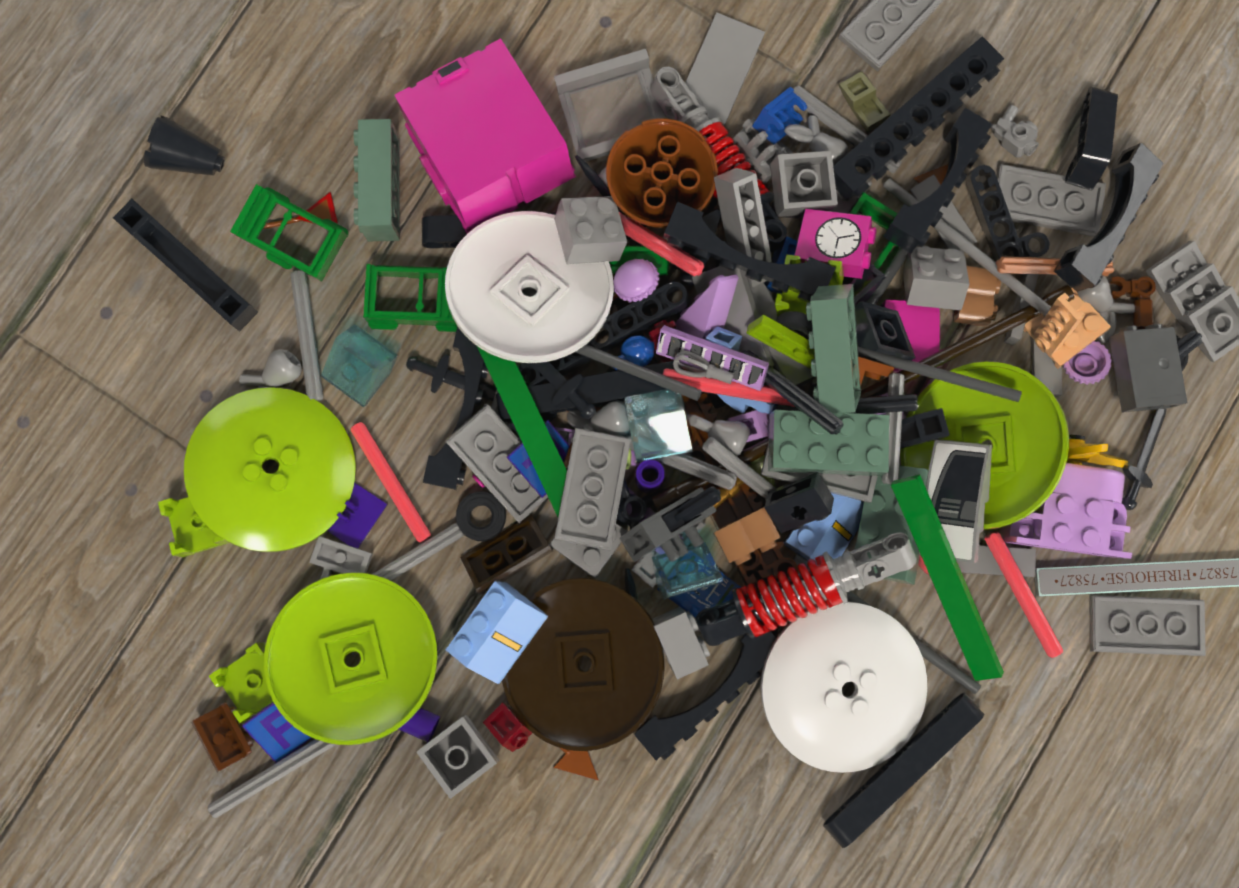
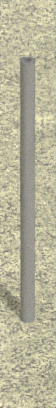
[883,178,1051,316]

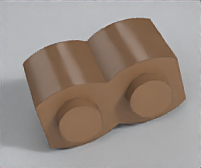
[953,266,1001,327]
[713,508,780,565]

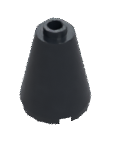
[144,115,225,176]

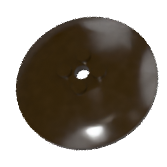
[502,578,665,751]

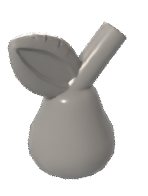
[784,115,849,166]
[1077,275,1135,343]
[239,349,302,388]
[567,400,632,444]
[686,414,750,456]

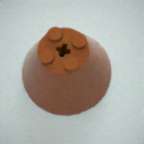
[606,118,718,228]

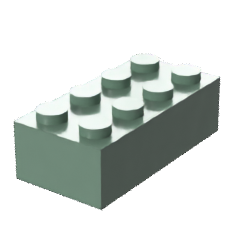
[353,119,400,242]
[806,284,861,413]
[768,410,889,476]
[855,465,929,585]

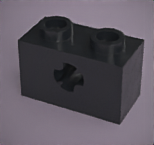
[764,472,834,533]

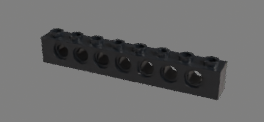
[833,36,1004,201]

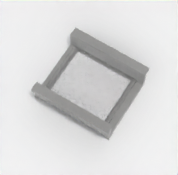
[554,49,665,162]

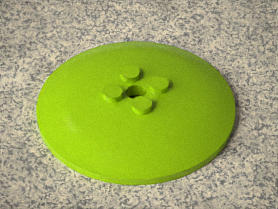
[900,362,1069,529]
[184,387,356,552]
[264,573,438,745]

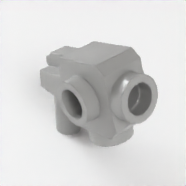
[991,105,1039,157]

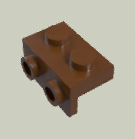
[191,702,253,773]

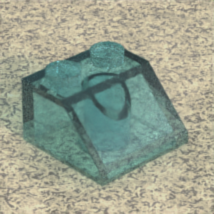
[321,324,398,407]
[625,389,692,462]
[652,542,723,600]

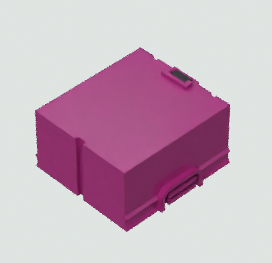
[394,38,576,234]

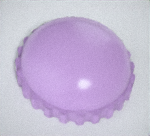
[613,259,659,302]
[1063,341,1112,385]

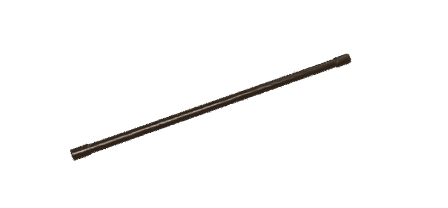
[650,285,1074,511]

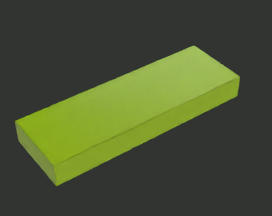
[746,315,815,369]

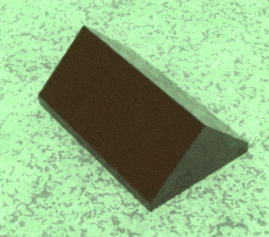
[460,515,553,594]

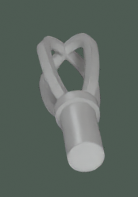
[673,351,734,384]

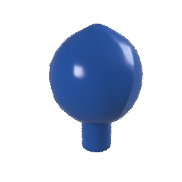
[613,335,655,371]

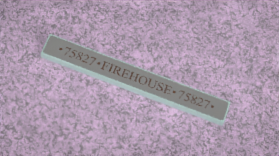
[1035,558,1239,596]

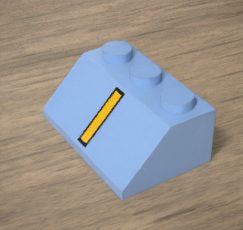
[783,493,864,561]
[446,581,548,684]

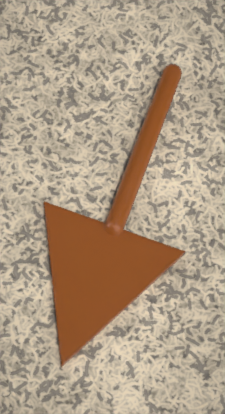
[553,748,599,781]

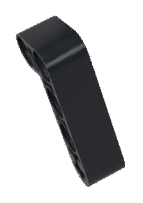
[1065,86,1118,191]
[966,165,1050,262]

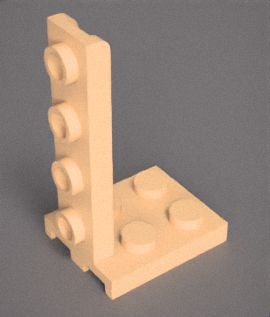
[1023,288,1111,369]

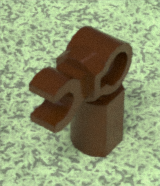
[1108,276,1156,330]

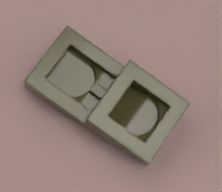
[839,71,891,133]

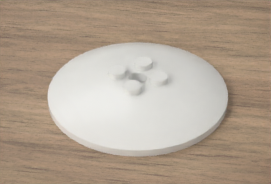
[445,211,614,363]
[761,602,927,773]

